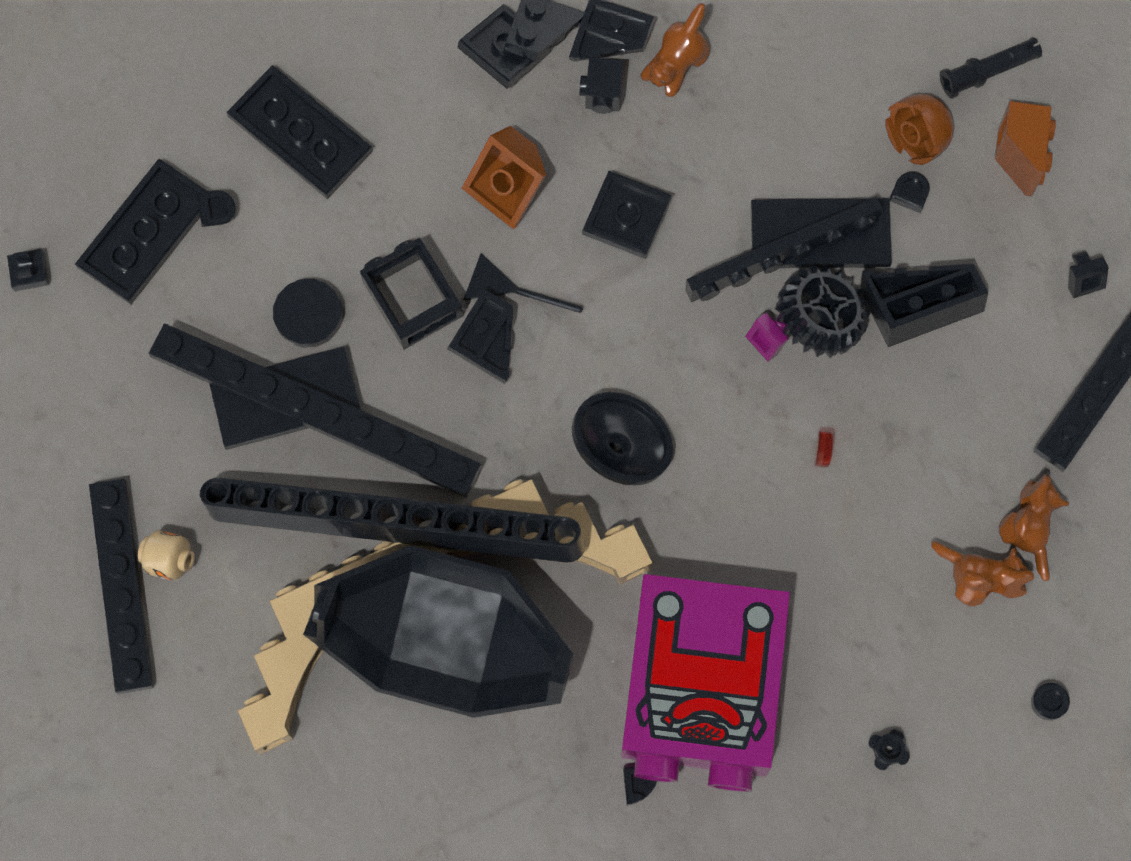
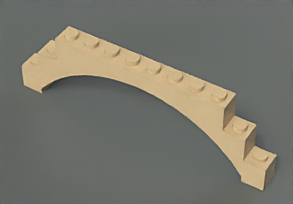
[237,479,652,754]

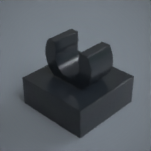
[7,249,49,292]
[1068,251,1109,299]

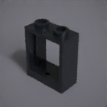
[359,237,464,350]

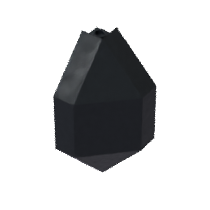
[303,545,573,718]

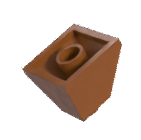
[461,126,546,229]

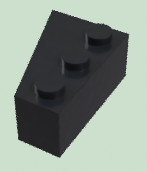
[860,264,988,347]

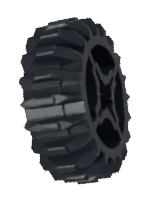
[775,265,870,358]

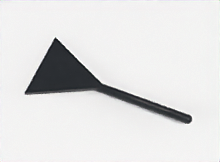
[463,253,583,313]

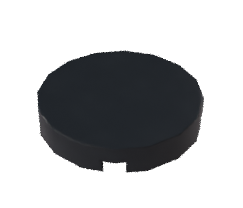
[273,279,342,348]

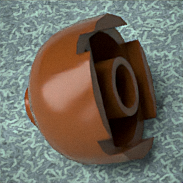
[885,94,954,165]

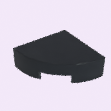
[623,767,657,806]

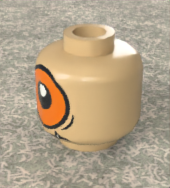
[138,530,194,580]

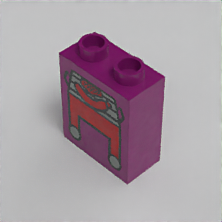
[621,574,790,792]

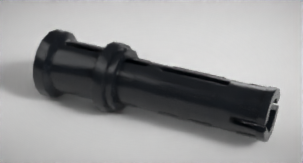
[939,37,1042,99]

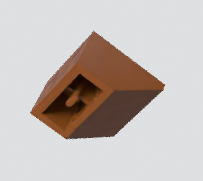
[995,101,1056,196]

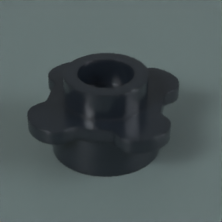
[868,729,910,770]

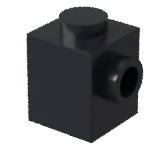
[579,57,623,114]

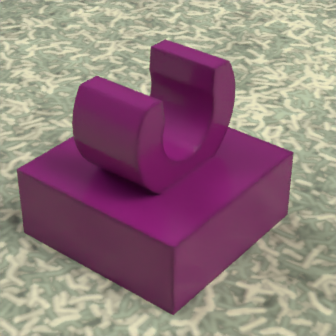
[745,313,789,362]

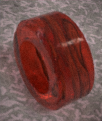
[814,431,833,467]

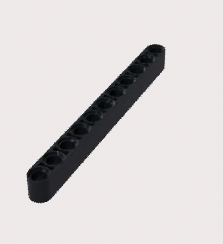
[200,478,585,563]

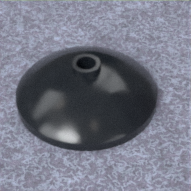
[572,392,673,486]

